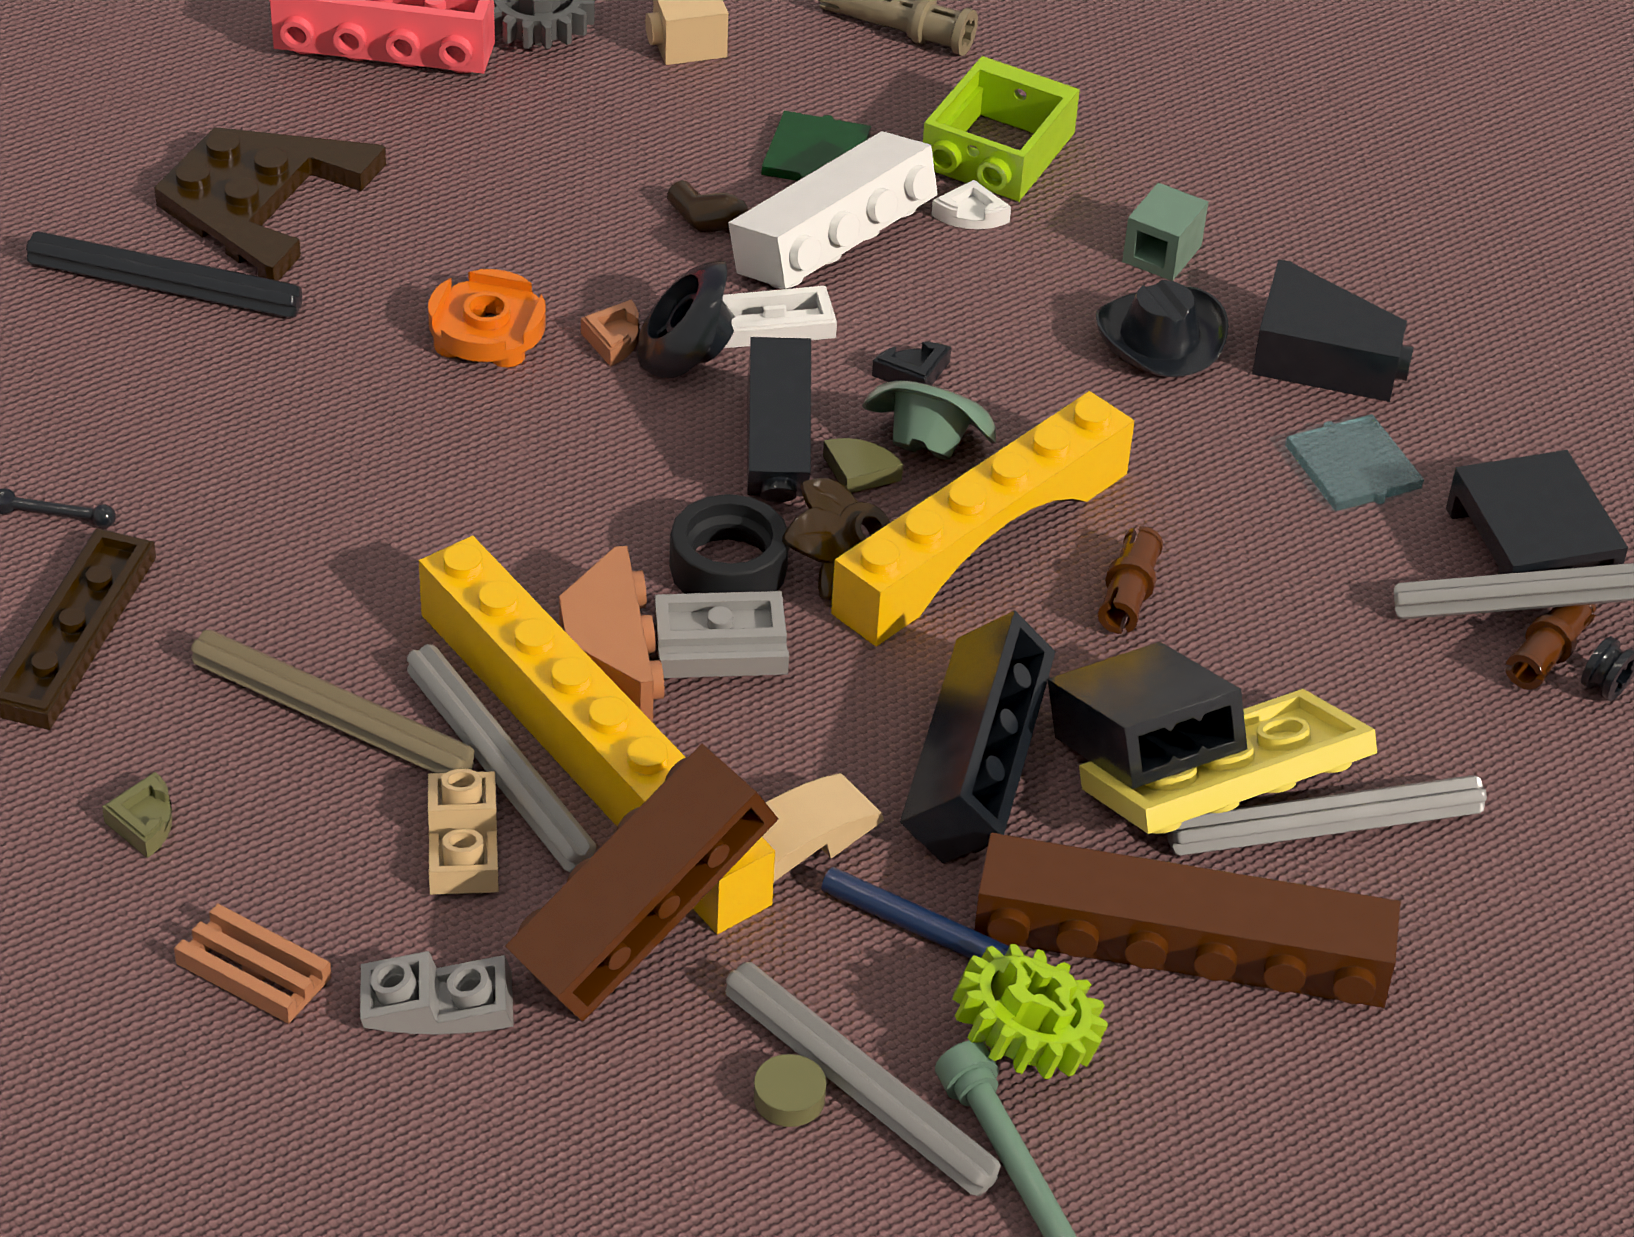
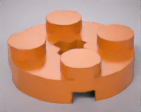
[428,269,546,368]

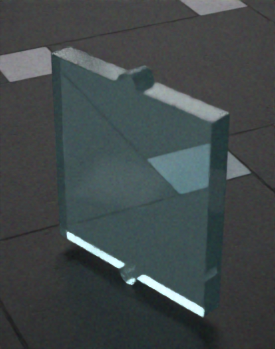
[1285,414,1424,511]

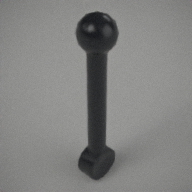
[0,489,116,528]

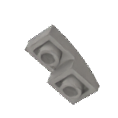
[360,951,514,1035]

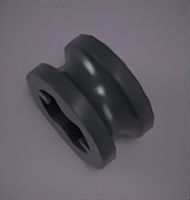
[1581,636,1634,701]

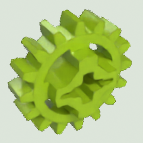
[952,944,1108,1079]

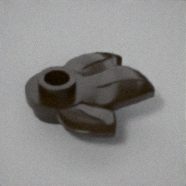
[782,478,890,600]

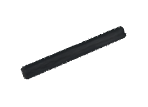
[26,231,303,319]

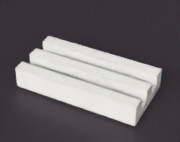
[723,286,837,348]

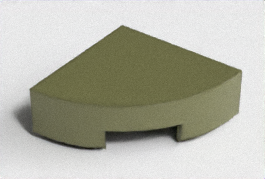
[823,438,903,493]
[102,772,173,858]

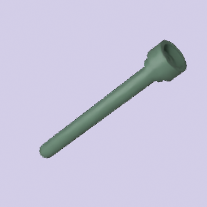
[935,1041,1077,1237]

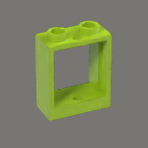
[923,56,1080,202]

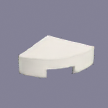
[931,180,1011,229]

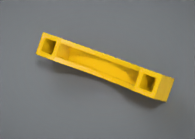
[831,391,1135,647]

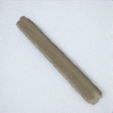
[191,629,475,773]

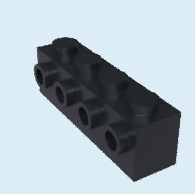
[900,610,1056,864]

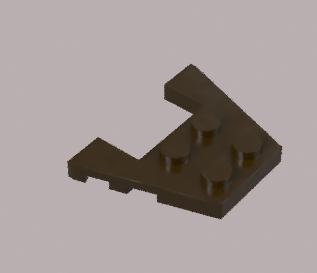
[154,127,386,281]

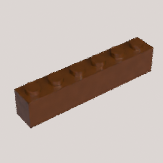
[974,833,1401,1008]

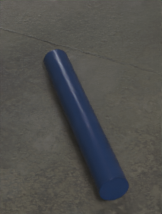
[821,867,1009,959]

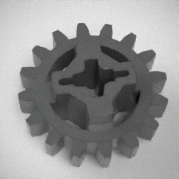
[494,0,595,49]

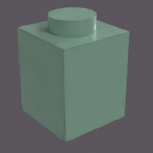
[1122,183,1209,281]

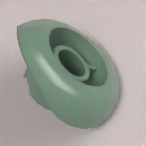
[862,381,996,460]

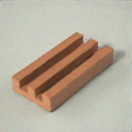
[174,904,332,1024]

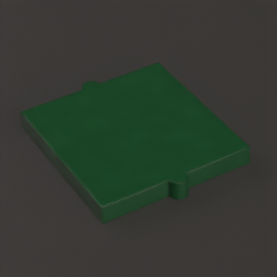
[761,110,871,181]

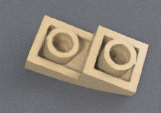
[428,769,499,895]
[762,773,884,882]

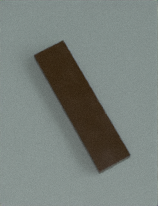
[0,528,156,730]

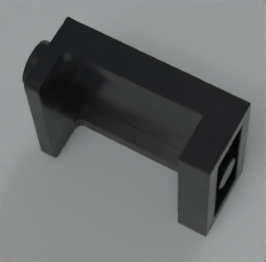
[1446,450,1628,574]

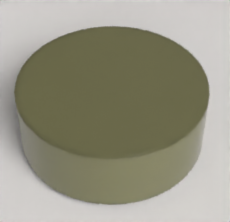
[754,1054,826,1127]

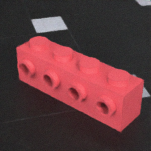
[270,0,495,74]

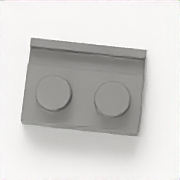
[655,591,789,678]

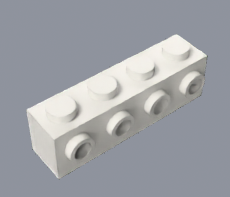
[728,131,938,289]

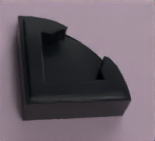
[872,342,951,386]

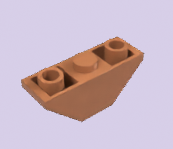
[559,546,664,723]

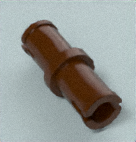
[1098,526,1164,634]
[1505,604,1596,690]

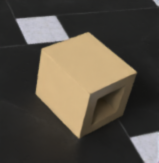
[645,0,729,65]

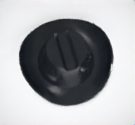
[637,261,735,379]
[1096,280,1229,377]

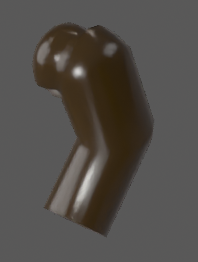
[667,180,748,232]

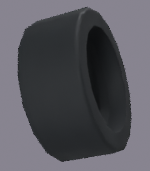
[669,494,789,594]

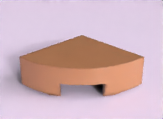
[581,300,639,366]

